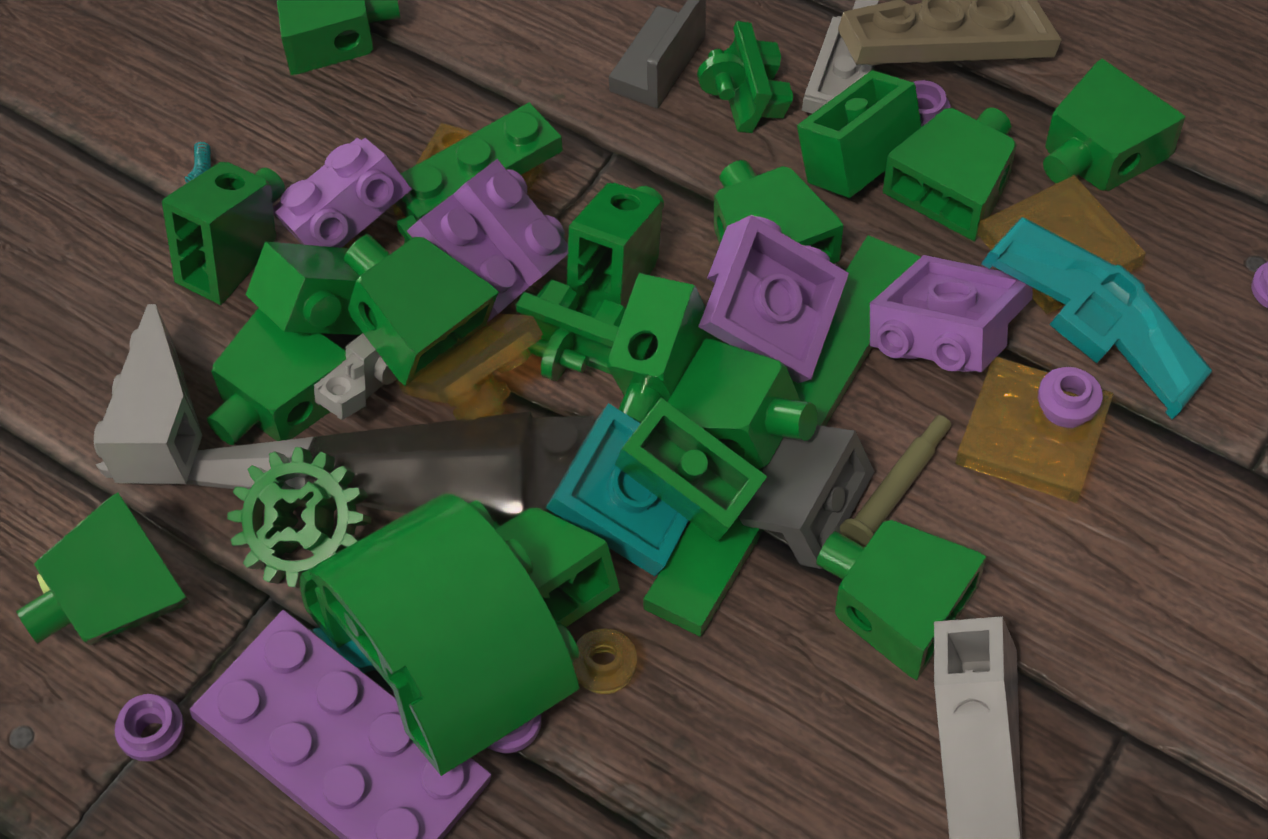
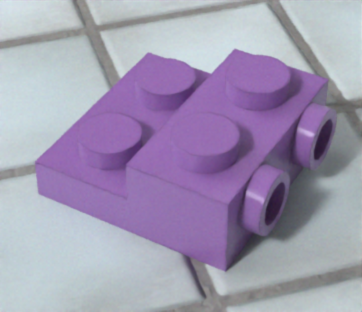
[273,137,411,248]
[407,159,568,322]
[698,215,849,383]
[870,255,1033,372]

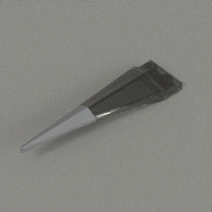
[96,411,595,526]

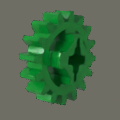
[227,447,371,588]

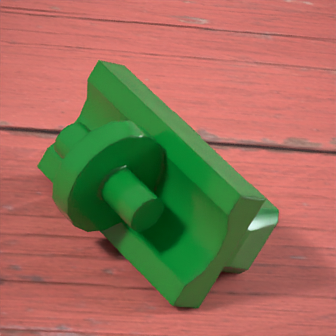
[697,21,793,133]
[516,279,626,381]

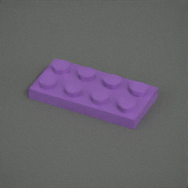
[190,610,491,839]

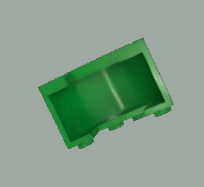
[300,493,580,776]

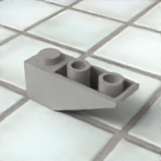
[94,304,202,484]
[934,616,1022,839]

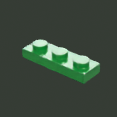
[395,102,563,221]

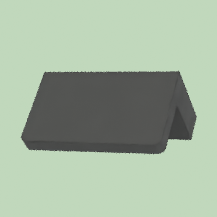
[609,0,706,109]
[738,425,875,569]

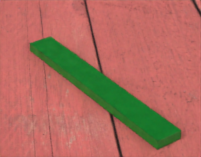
[643,235,921,637]

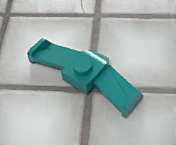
[981,217,1212,420]

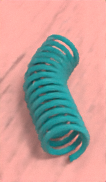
[185,142,211,183]

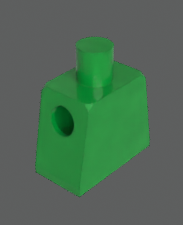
[277,0,401,75]
[1043,58,1186,191]
[883,108,1017,242]
[714,160,844,264]
[162,162,285,305]
[567,183,664,316]
[344,234,499,386]
[608,273,722,423]
[207,308,346,445]
[667,338,818,470]
[16,492,190,645]
[492,508,620,627]
[816,520,986,680]

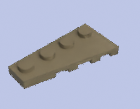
[838,0,1062,65]

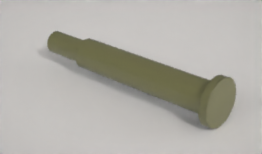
[840,415,951,547]

